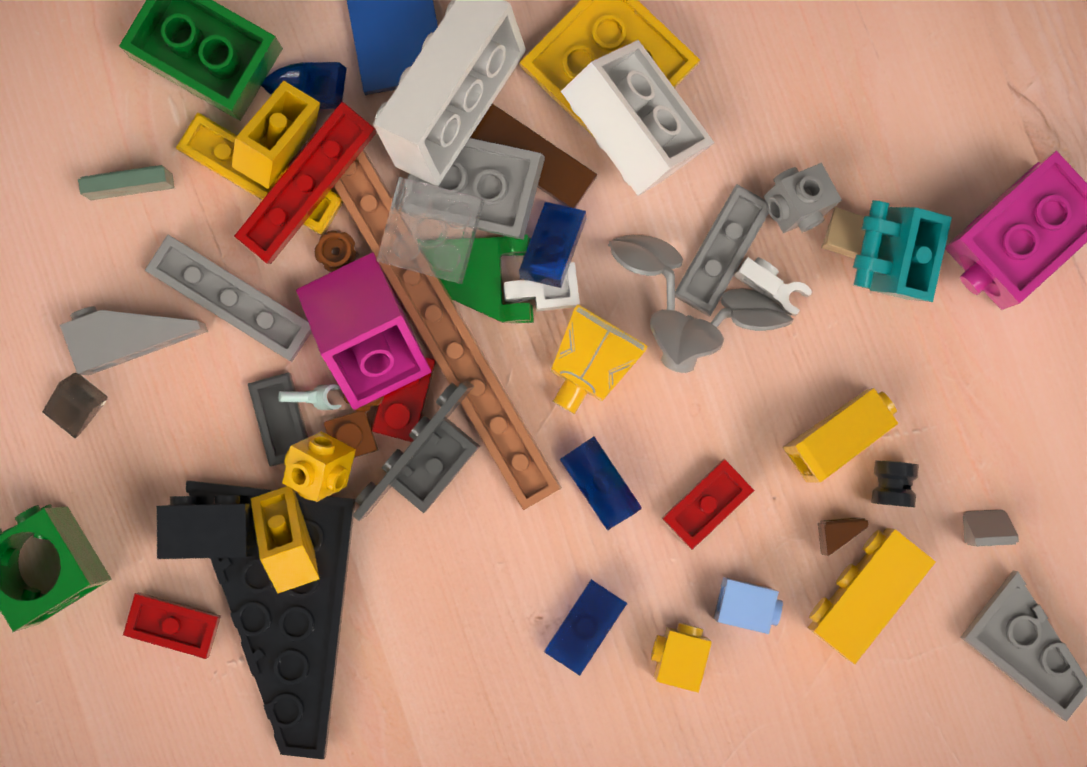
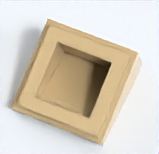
[821,207,865,259]

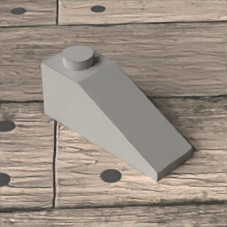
[60,306,208,376]

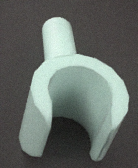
[278,384,342,410]

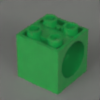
[0,504,112,632]

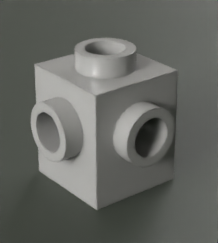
[763,163,842,233]

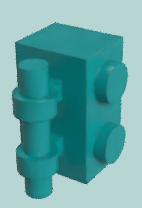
[853,200,952,302]

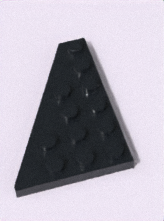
[186,481,356,760]

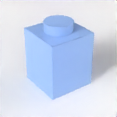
[714,577,783,634]

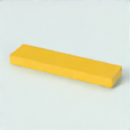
[176,112,344,235]

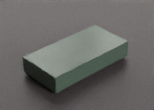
[78,165,175,200]

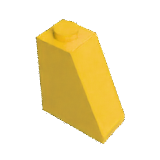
[782,388,899,483]

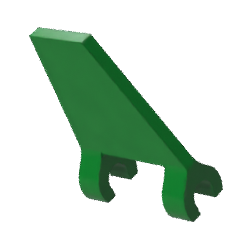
[418,234,534,323]

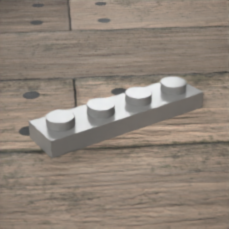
[145,235,312,362]

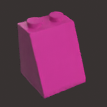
[296,252,431,410]

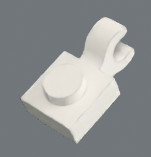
[734,257,812,316]
[503,262,580,311]

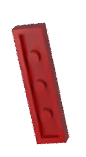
[234,102,377,264]

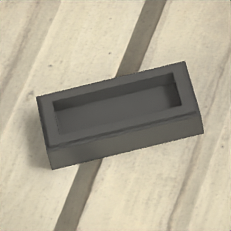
[248,372,308,467]

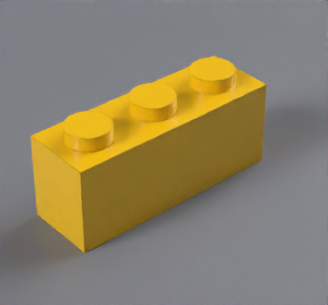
[807,528,936,664]

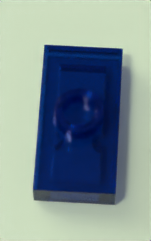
[519,202,586,288]
[560,436,642,530]
[544,579,627,676]

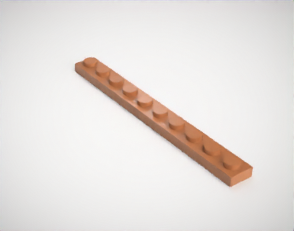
[308,138,562,511]

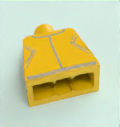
[551,304,648,414]

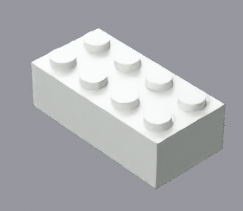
[373,0,526,187]

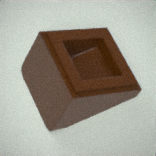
[818,517,869,556]

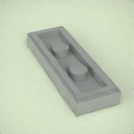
[675,184,769,317]

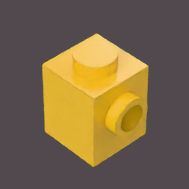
[651,622,712,693]

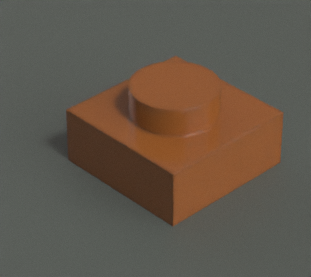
[323,411,378,458]

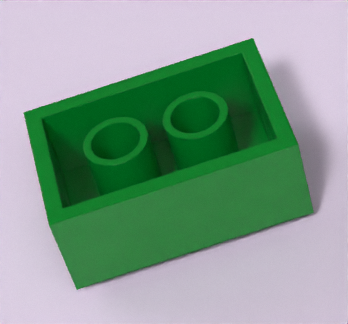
[119,0,283,121]

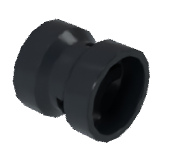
[871,460,919,508]

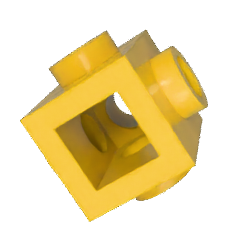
[282,431,356,502]

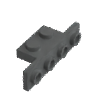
[352,380,480,521]

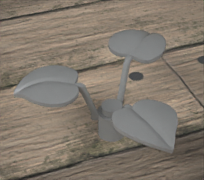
[608,235,794,373]

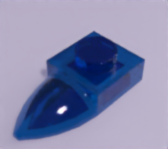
[261,62,347,109]

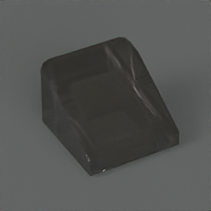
[42,373,108,438]

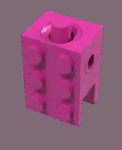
[945,150,1087,310]

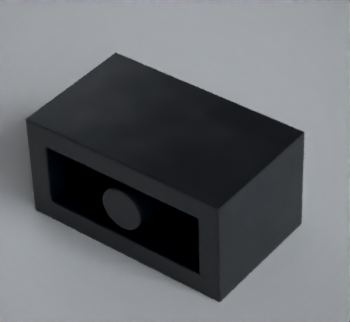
[157,495,253,559]

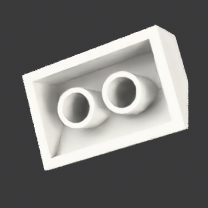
[561,40,715,196]

